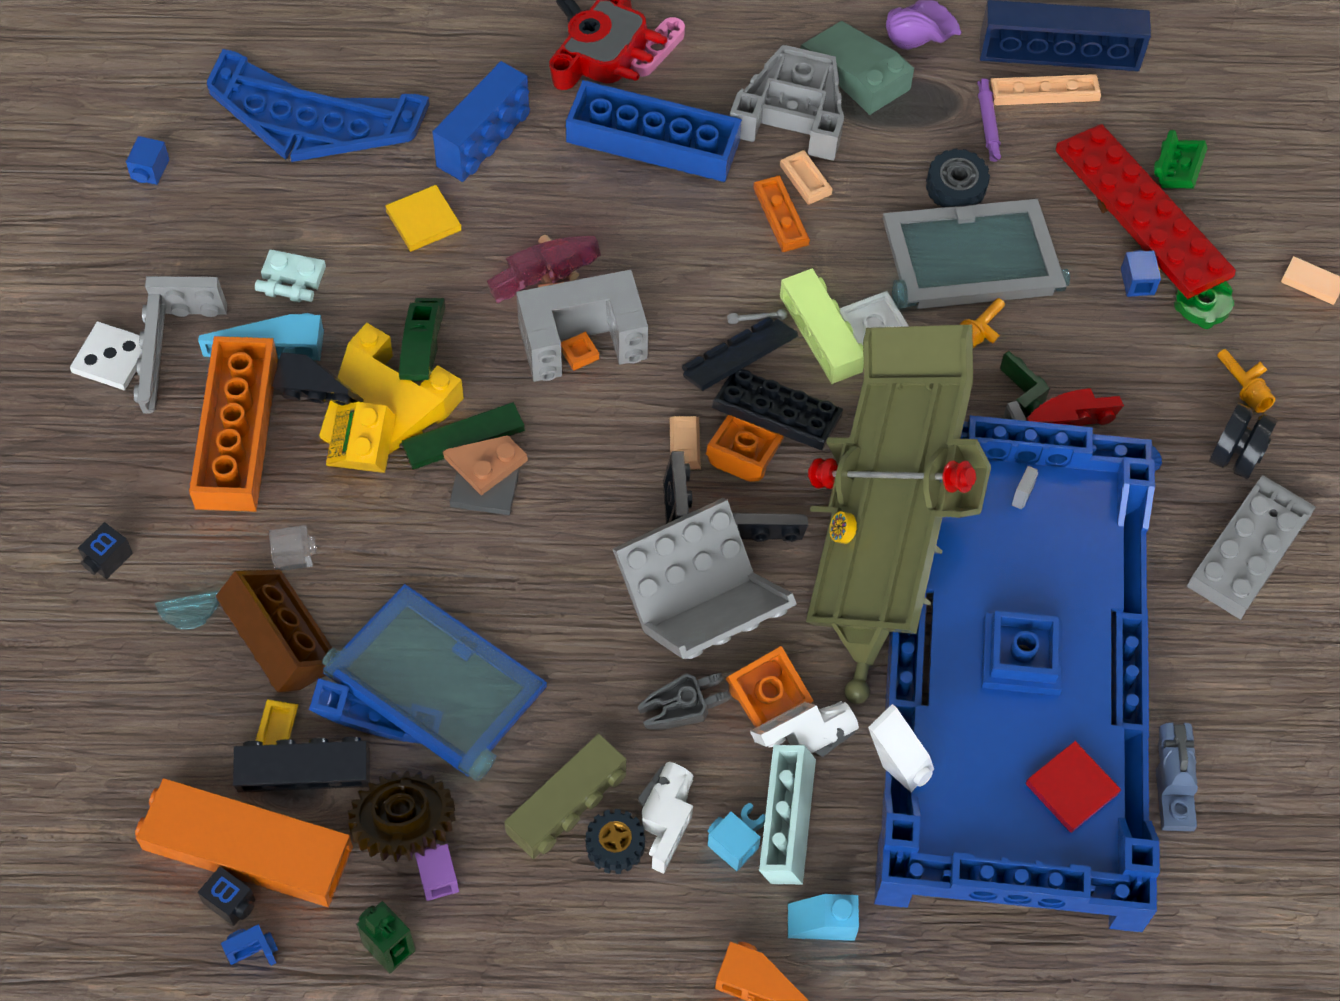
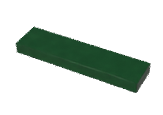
[401,402,525,470]

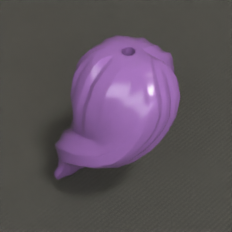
[886,0,962,50]

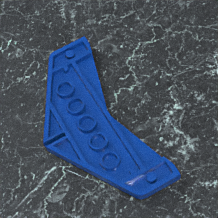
[207,49,430,162]

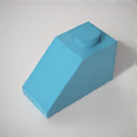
[788,894,859,941]

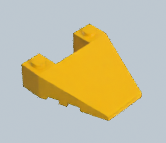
[319,323,464,454]

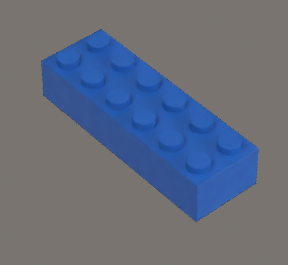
[566,80,742,182]

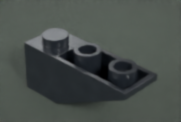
[272,353,364,405]

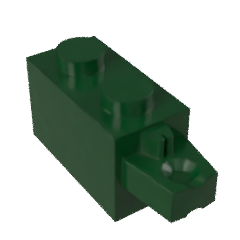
[356,901,415,974]

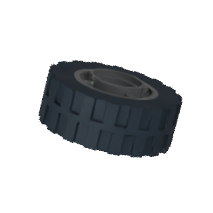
[926,148,990,208]

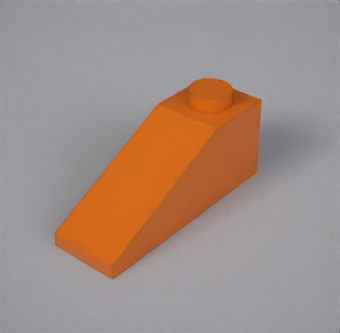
[715,941,809,1001]

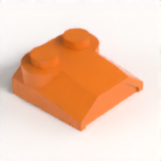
[705,415,784,482]
[725,646,814,728]

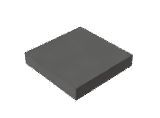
[450,466,521,516]

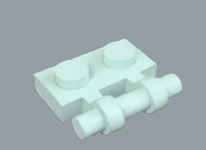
[255,249,326,302]

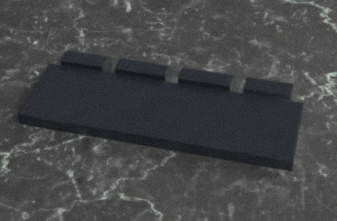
[682,317,798,391]

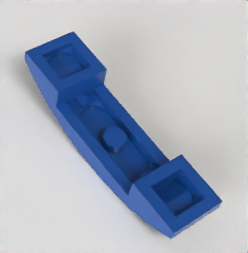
[309,678,443,744]

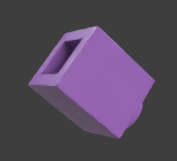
[415,844,459,901]

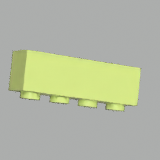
[780,268,864,384]

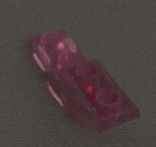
[487,236,601,304]

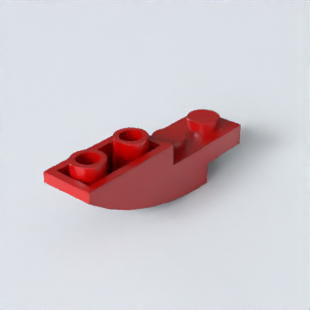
[1025,388,1124,426]

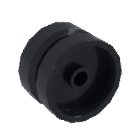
[1209,402,1278,480]

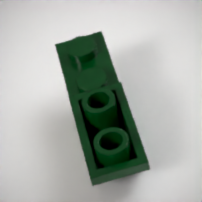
[399,298,445,382]

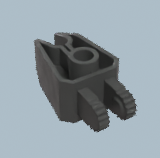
[638,673,731,730]

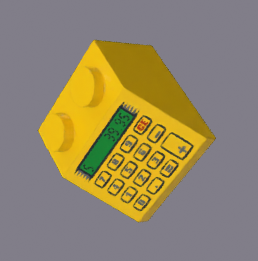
[326,402,396,473]

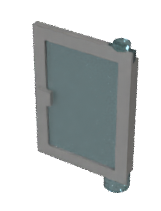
[882,199,1070,309]

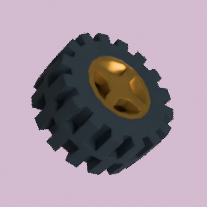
[585,809,645,874]

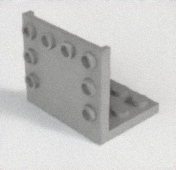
[612,498,797,659]

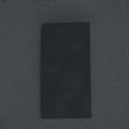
[712,369,843,451]

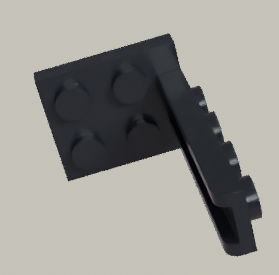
[663,451,808,542]

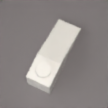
[868,704,934,792]

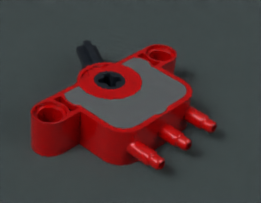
[549,0,667,90]

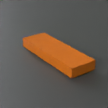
[753,175,810,252]

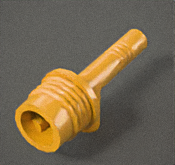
[960,298,1005,348]
[1217,349,1275,413]

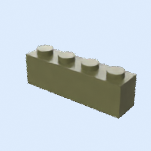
[504,733,626,859]

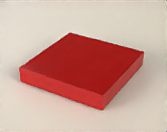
[1025,741,1121,833]

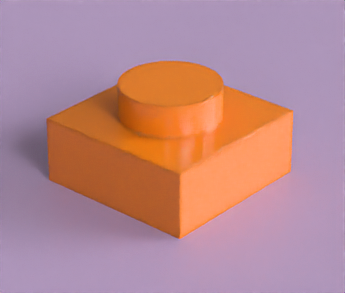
[561,332,599,371]

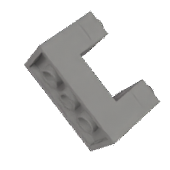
[516,269,648,382]

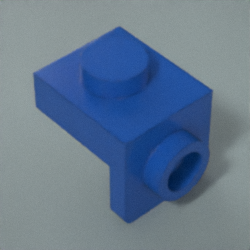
[220,924,278,966]

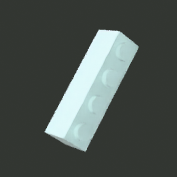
[759,745,816,885]

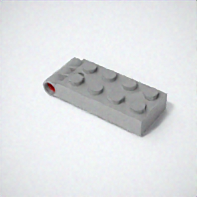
[1187,475,1316,620]

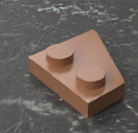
[443,435,528,496]

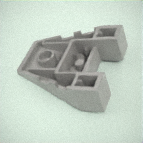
[730,45,844,161]

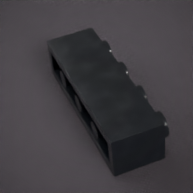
[233,737,370,793]

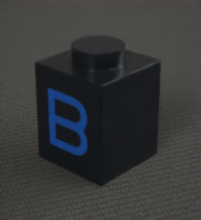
[78,522,133,579]
[197,866,256,926]

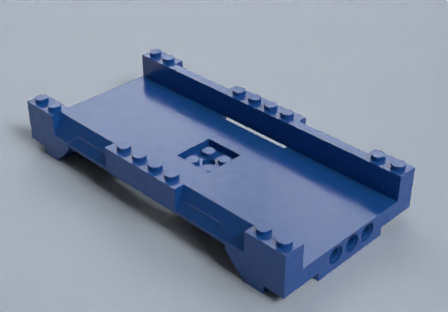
[874,415,1160,932]

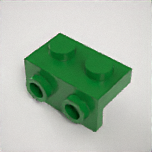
[1154,130,1207,189]

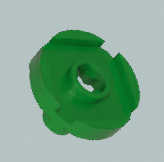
[1174,281,1234,329]

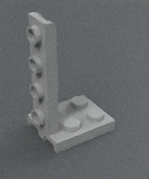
[134,276,227,413]

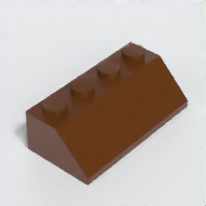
[216,569,338,692]

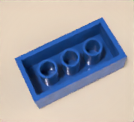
[432,61,530,182]

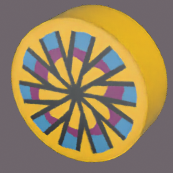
[830,511,857,544]

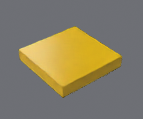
[385,185,461,252]

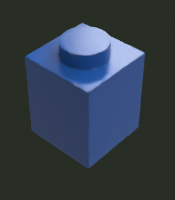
[126,136,170,185]
[1121,250,1161,297]

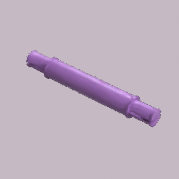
[977,78,1001,162]

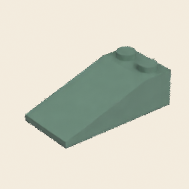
[800,21,914,115]

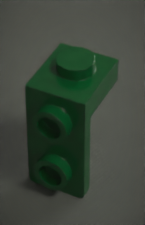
[1000,351,1050,418]

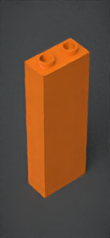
[135,778,353,908]

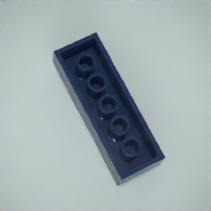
[980,0,1151,71]

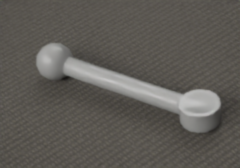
[727,309,787,324]

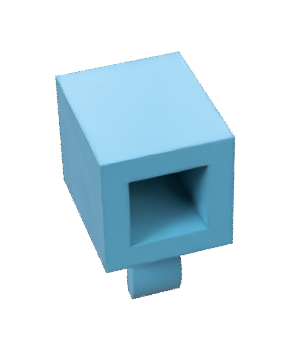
[707,803,765,871]

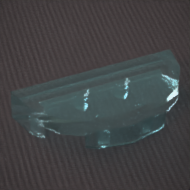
[155,591,219,629]

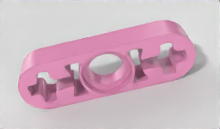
[630,17,685,77]

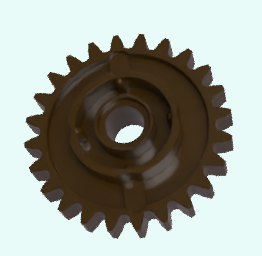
[348,771,456,862]

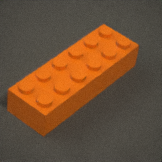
[189,336,278,512]

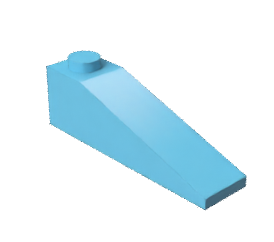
[198,313,324,361]

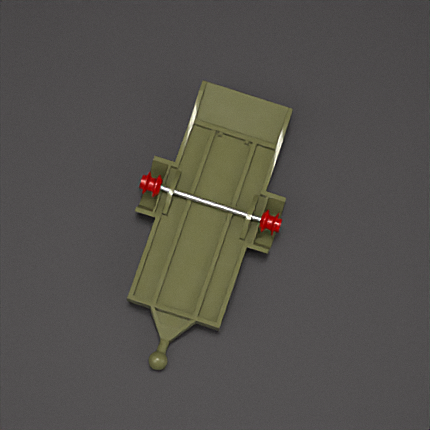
[806,325,991,704]

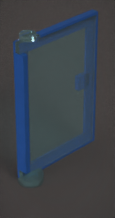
[322,584,547,782]

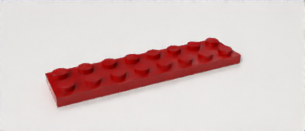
[1055,124,1236,299]

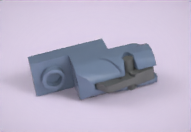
[1156,722,1198,831]

